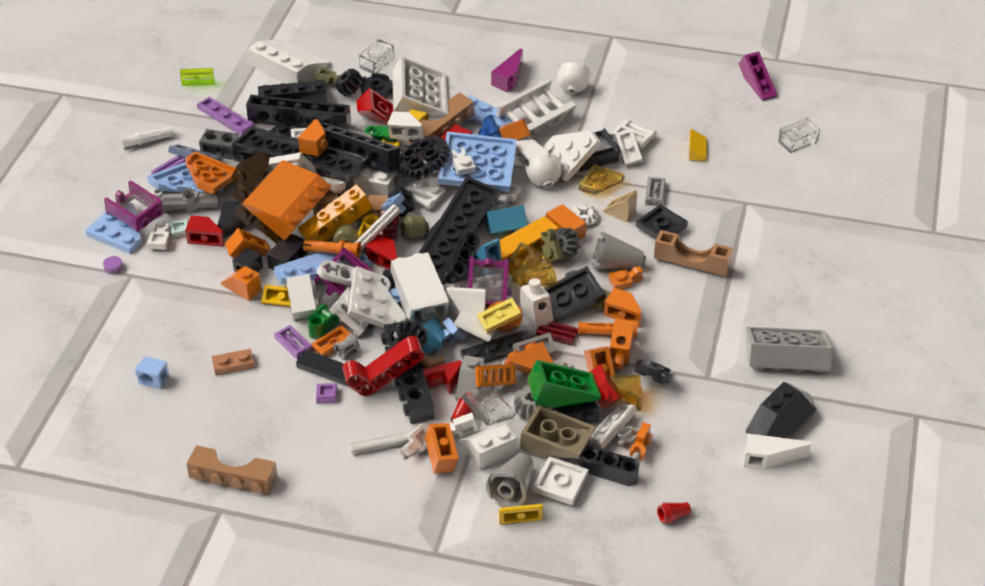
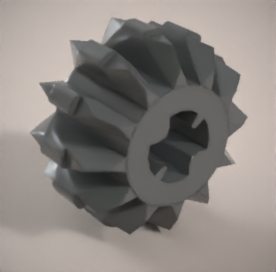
[555,228,582,259]

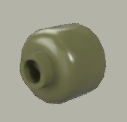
[400,215,429,239]
[333,225,358,243]

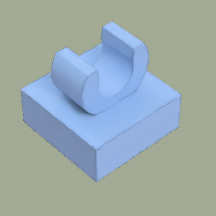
[380,193,406,214]
[443,317,468,344]

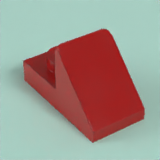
[422,360,462,394]

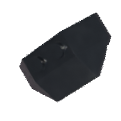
[746,382,816,438]

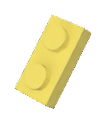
[477,298,521,333]

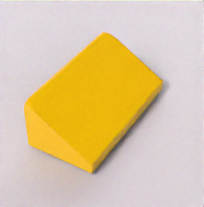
[689,129,707,161]
[261,284,291,307]
[498,504,543,524]

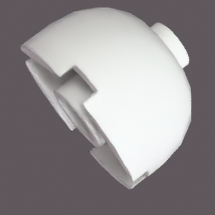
[557,62,591,94]
[525,155,562,188]

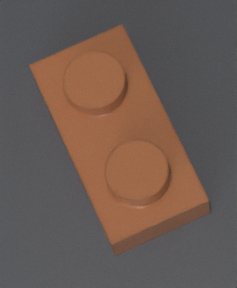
[212,349,255,375]

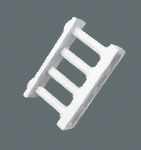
[496,78,576,138]

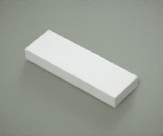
[587,404,637,449]

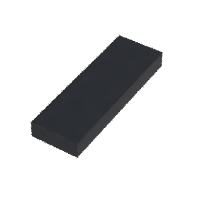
[296,350,348,386]

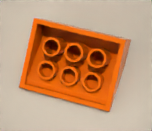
[242,160,332,241]

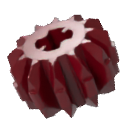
[379,210,399,241]

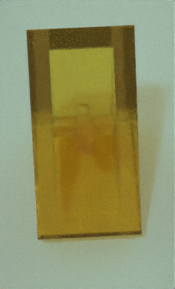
[610,375,643,412]

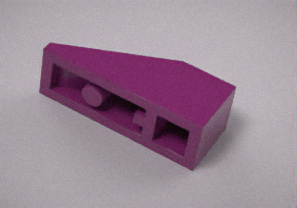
[491,48,523,92]
[738,51,777,100]

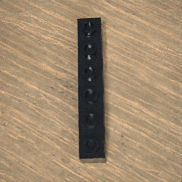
[246,94,351,129]
[320,122,400,173]
[380,322,435,424]

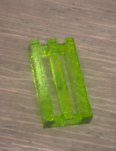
[180,68,215,86]

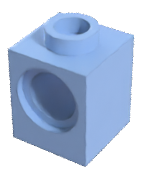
[135,356,169,389]

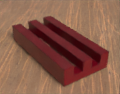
[535,322,578,346]

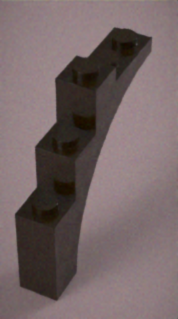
[231,151,281,244]

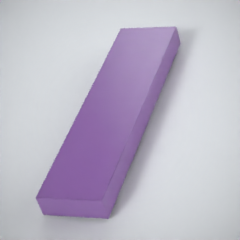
[197,96,255,136]

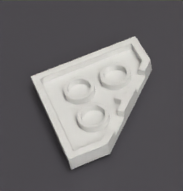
[543,131,602,182]
[347,266,406,328]

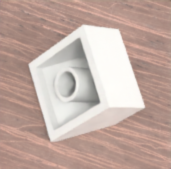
[459,424,516,470]

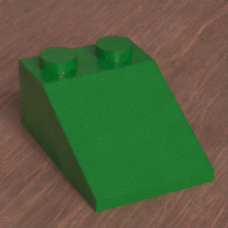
[527,360,601,408]

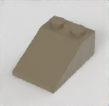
[520,405,596,459]

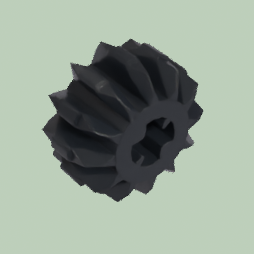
[335,68,364,97]
[393,319,428,348]

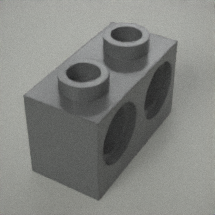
[199,129,240,160]

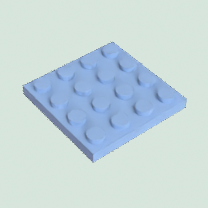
[438,132,517,192]

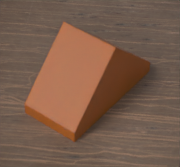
[499,118,531,140]

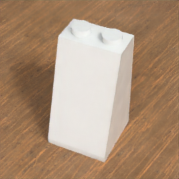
[391,253,449,325]

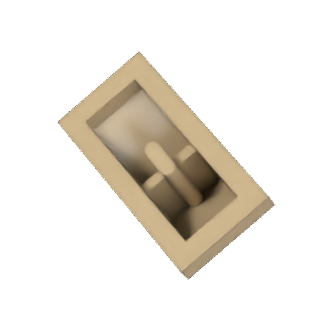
[603,190,637,222]

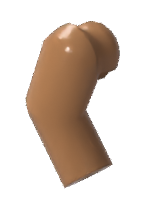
[420,353,445,369]

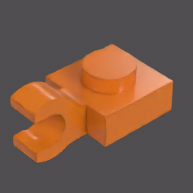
[608,267,643,290]
[629,422,653,460]

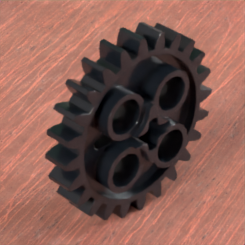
[396,135,450,181]

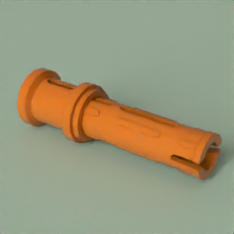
[303,239,362,259]
[578,321,638,339]

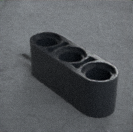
[445,232,480,283]
[579,446,640,486]

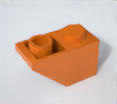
[504,341,553,375]

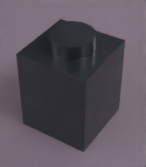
[232,247,263,273]

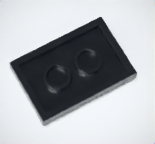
[544,266,606,323]

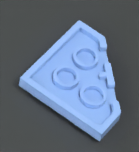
[147,163,224,193]
[85,203,142,254]

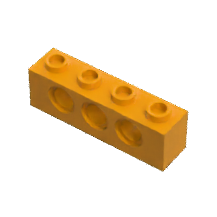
[297,184,373,246]

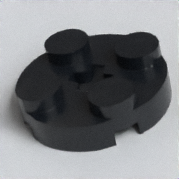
[360,73,393,99]
[634,358,675,384]

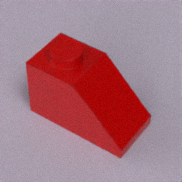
[185,215,224,247]
[366,234,397,269]
[590,364,624,409]

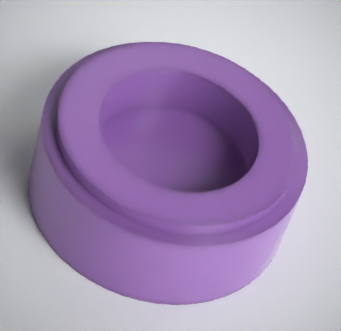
[103,256,123,274]

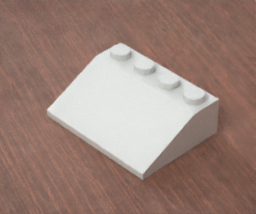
[248,39,331,83]
[393,56,448,117]

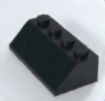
[258,80,327,103]

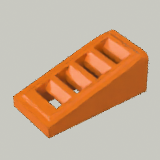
[475,364,516,387]

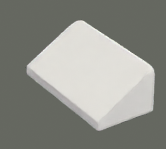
[454,311,496,342]

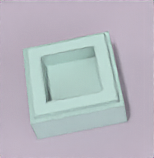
[169,219,188,239]

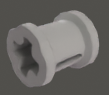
[333,334,360,359]

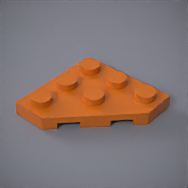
[185,151,235,194]

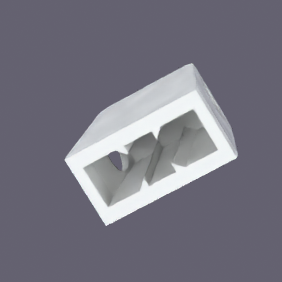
[520,278,553,329]

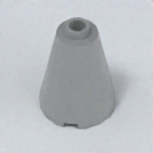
[592,232,646,269]
[486,453,534,508]

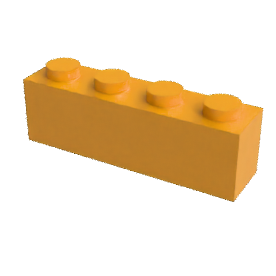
[500,216,559,269]

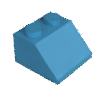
[483,205,528,237]

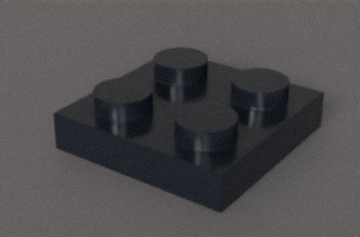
[636,204,688,239]

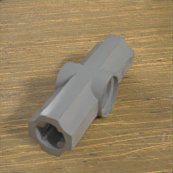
[162,189,219,213]

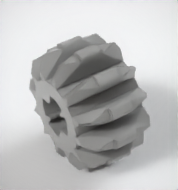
[514,387,548,421]

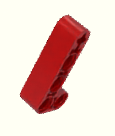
[342,336,424,397]

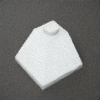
[446,287,486,333]

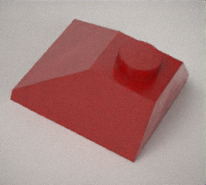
[356,88,393,125]

